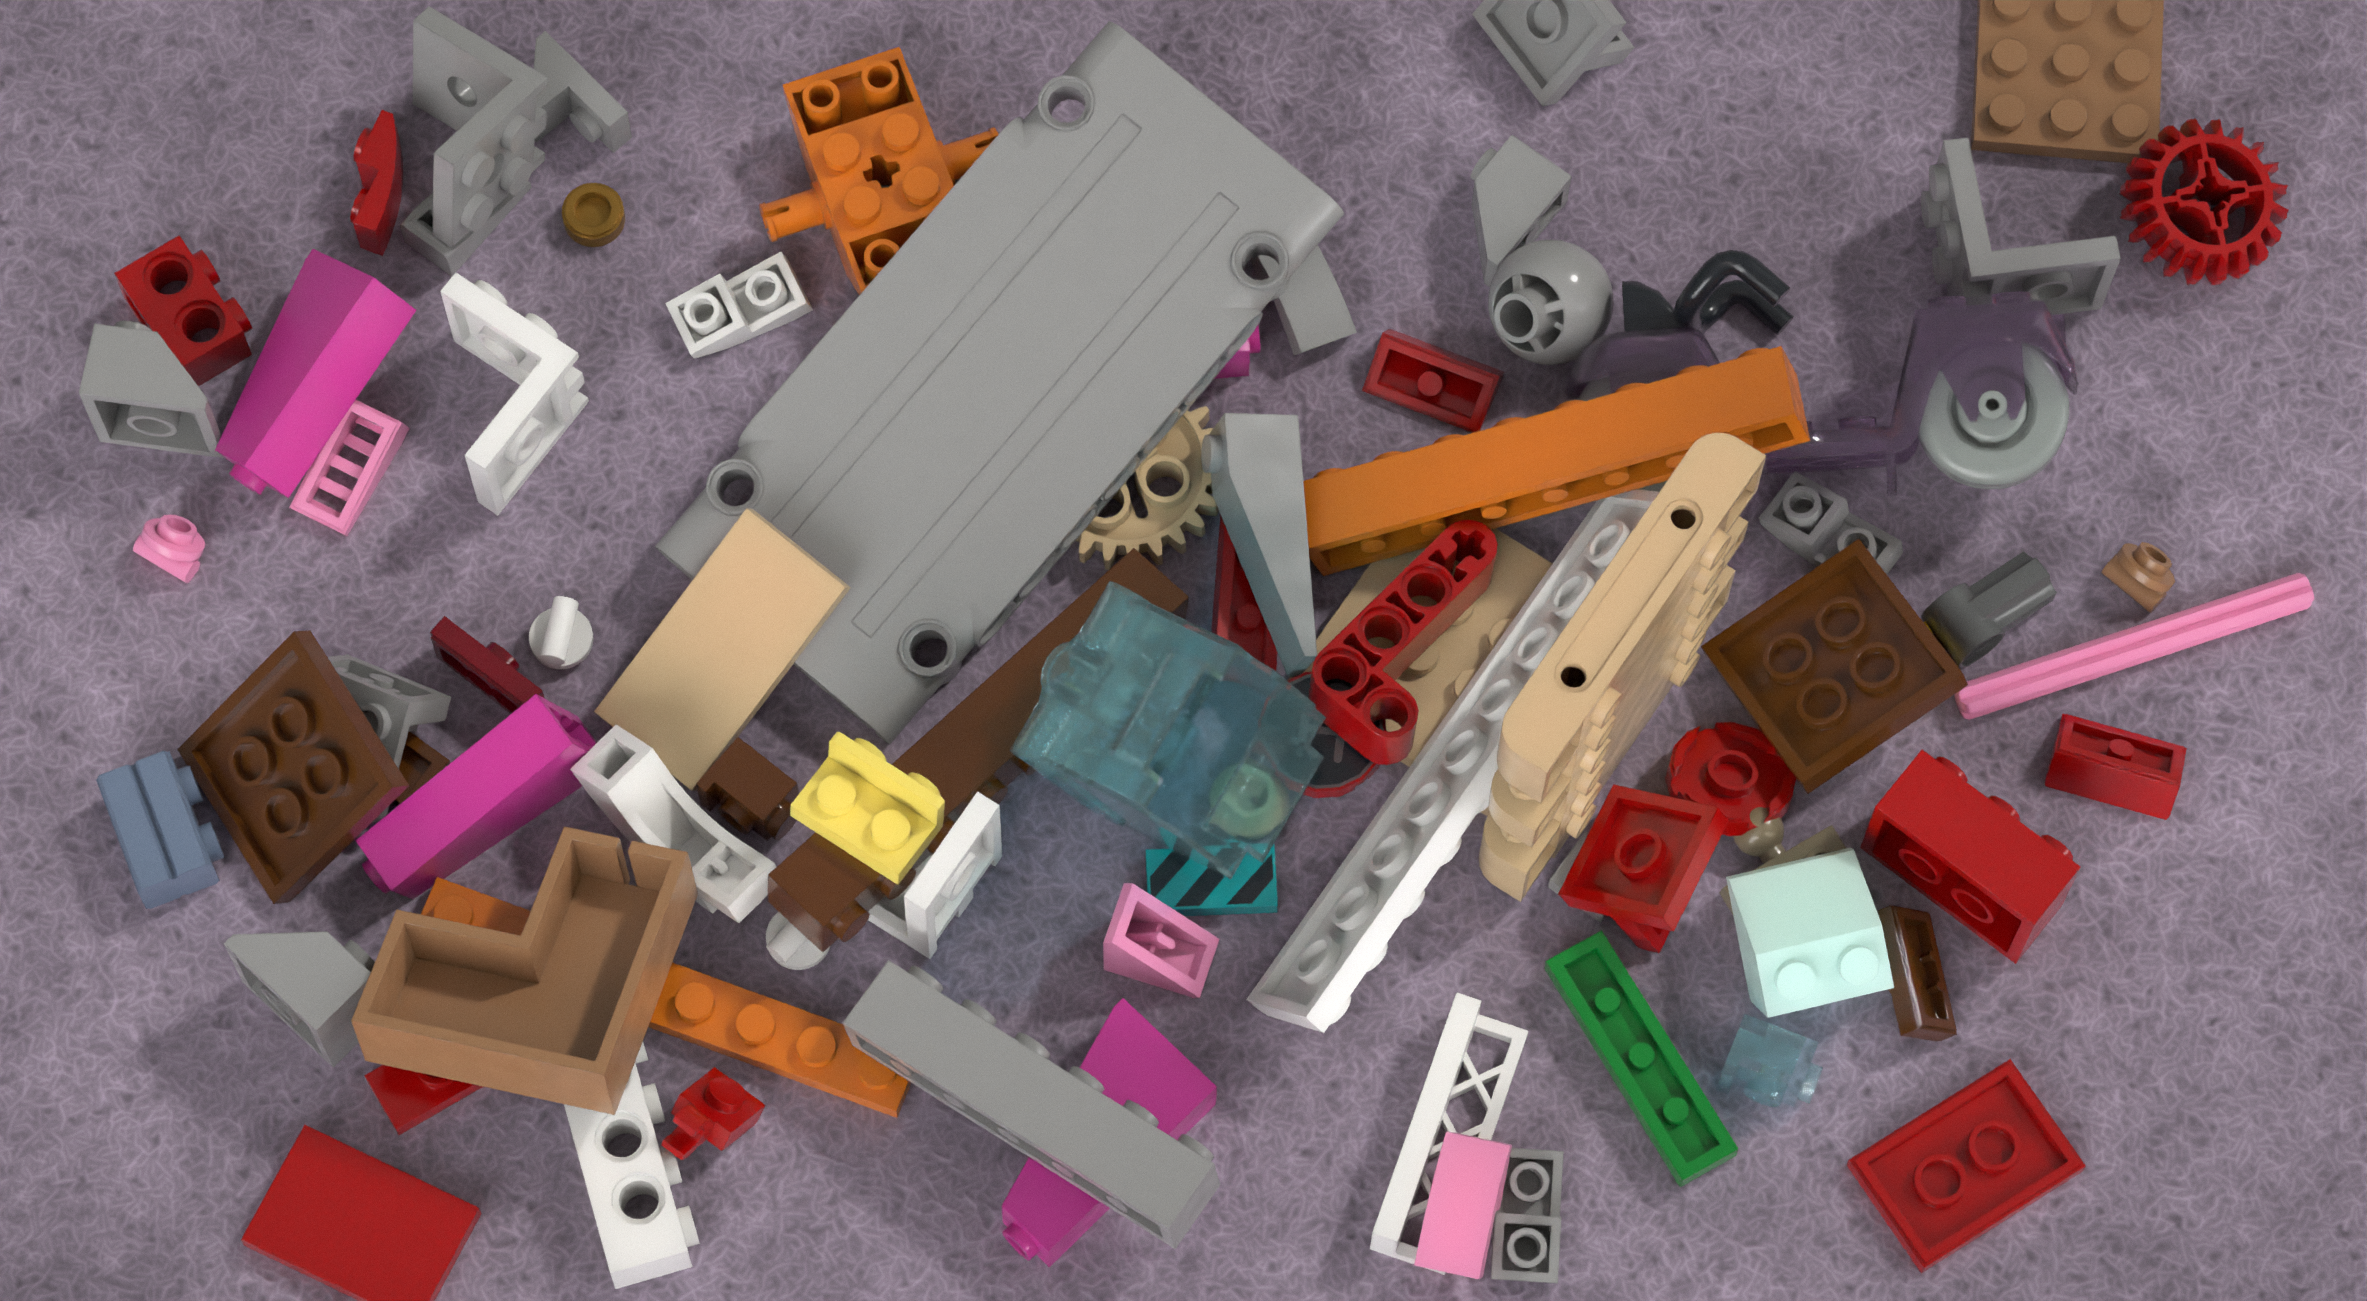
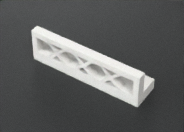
[1370,993,1528,1275]

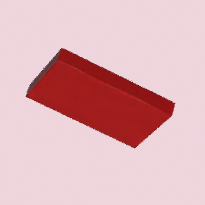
[1847,1059,2086,1273]
[241,1124,482,1301]

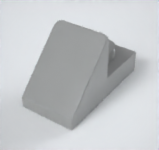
[534,31,632,153]

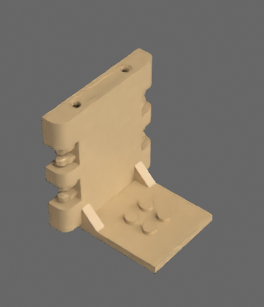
[1288,433,1766,902]

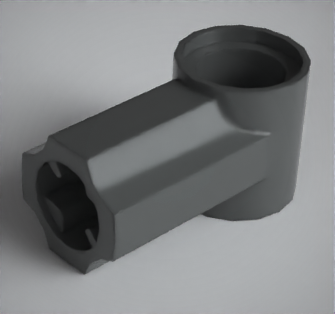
[1921,551,2057,668]

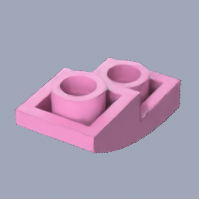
[1414,1131,1512,1279]

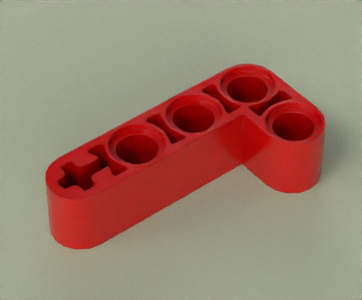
[1308,519,1498,765]

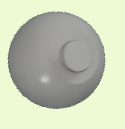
[1488,239,1614,365]

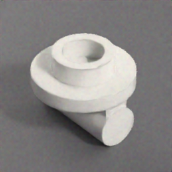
[529,596,593,669]
[766,912,830,970]

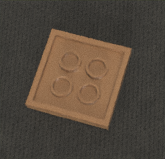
[1971,0,2164,163]

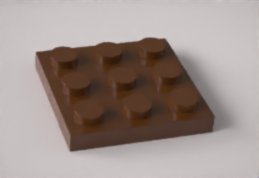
[1701,539,1968,794]
[177,630,409,904]

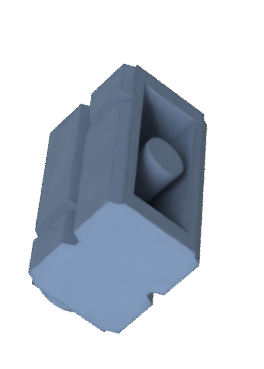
[96,751,225,909]

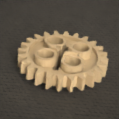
[1076,406,1219,570]

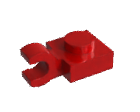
[661,1067,766,1160]

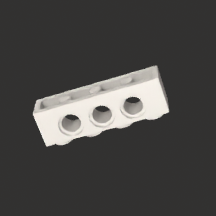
[564,1042,700,1289]

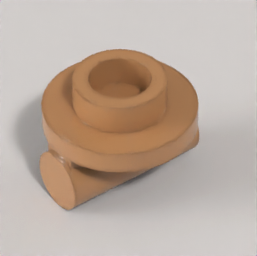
[2101,542,2175,613]

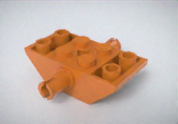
[759,46,998,295]

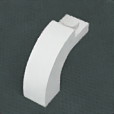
[570,725,777,923]

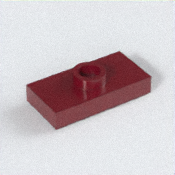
[430,616,545,714]

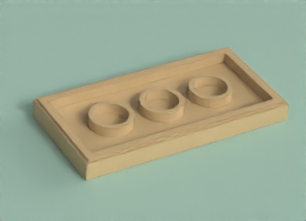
[594,508,851,791]

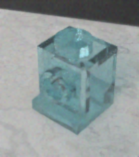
[1716,1014,1823,1107]

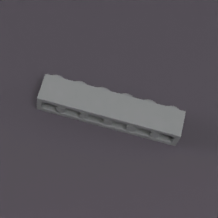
[843,960,1220,1249]

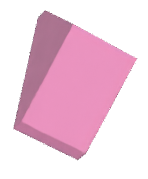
[1103,883,1220,998]

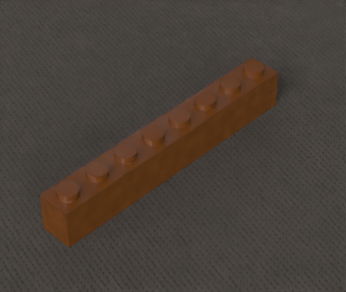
[767,548,1189,953]

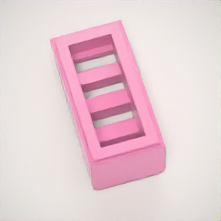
[289,400,410,536]

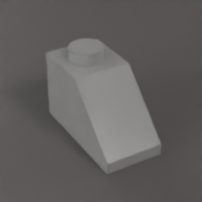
[1470,135,1572,287]

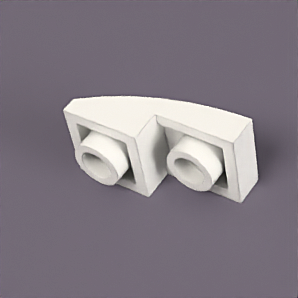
[665,252,813,359]

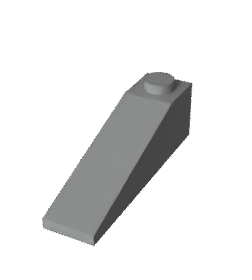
[1201,413,1317,677]

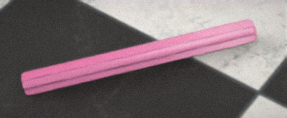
[1954,573,2314,720]

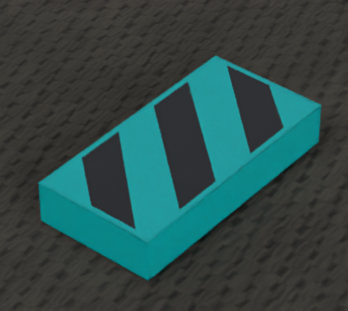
[1145,844,1278,916]

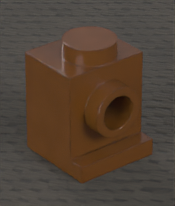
[696,737,799,841]

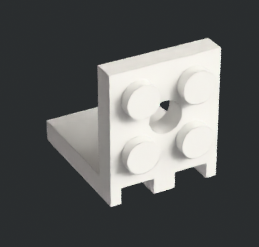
[440,272,589,515]
[868,791,1002,959]

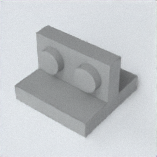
[1472,0,1635,106]

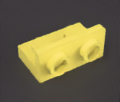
[790,731,945,885]

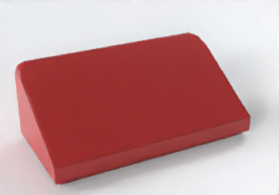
[1362,329,1505,433]
[2045,713,2187,820]

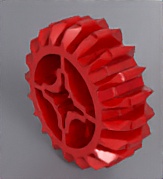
[2119,118,2289,286]

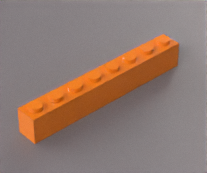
[1303,346,1810,576]

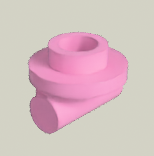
[133,515,205,583]

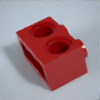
[114,235,253,386]

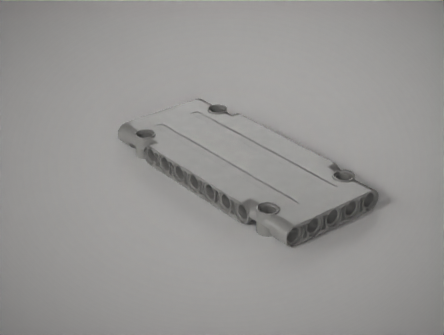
[655,21,1344,745]

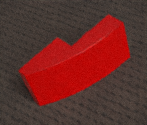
[350,110,403,256]

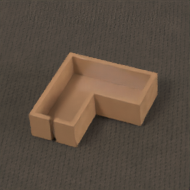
[351,827,698,1115]

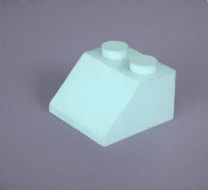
[1726,848,1894,1018]

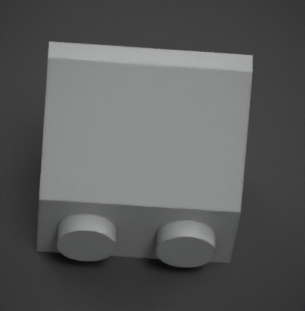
[79,321,223,458]
[224,931,375,1068]

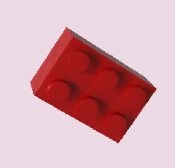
[1860,749,2081,964]

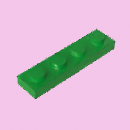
[1544,930,1738,1187]

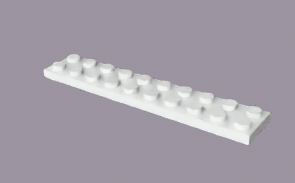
[1246,489,1659,1033]

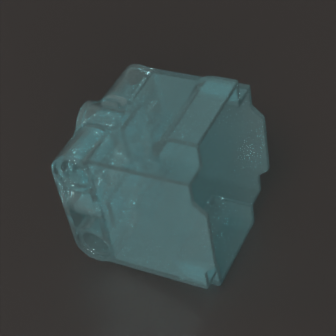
[1010,581,1326,879]

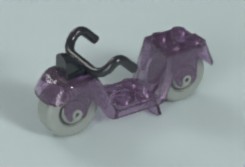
[1565,250,2079,496]

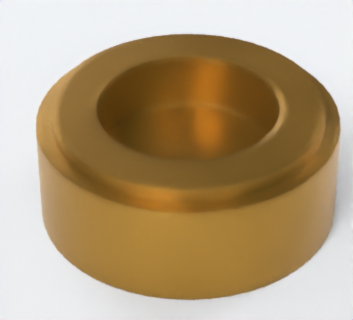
[562,183,625,247]

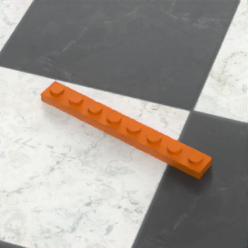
[421,877,911,1118]

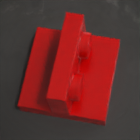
[1558,784,1729,953]

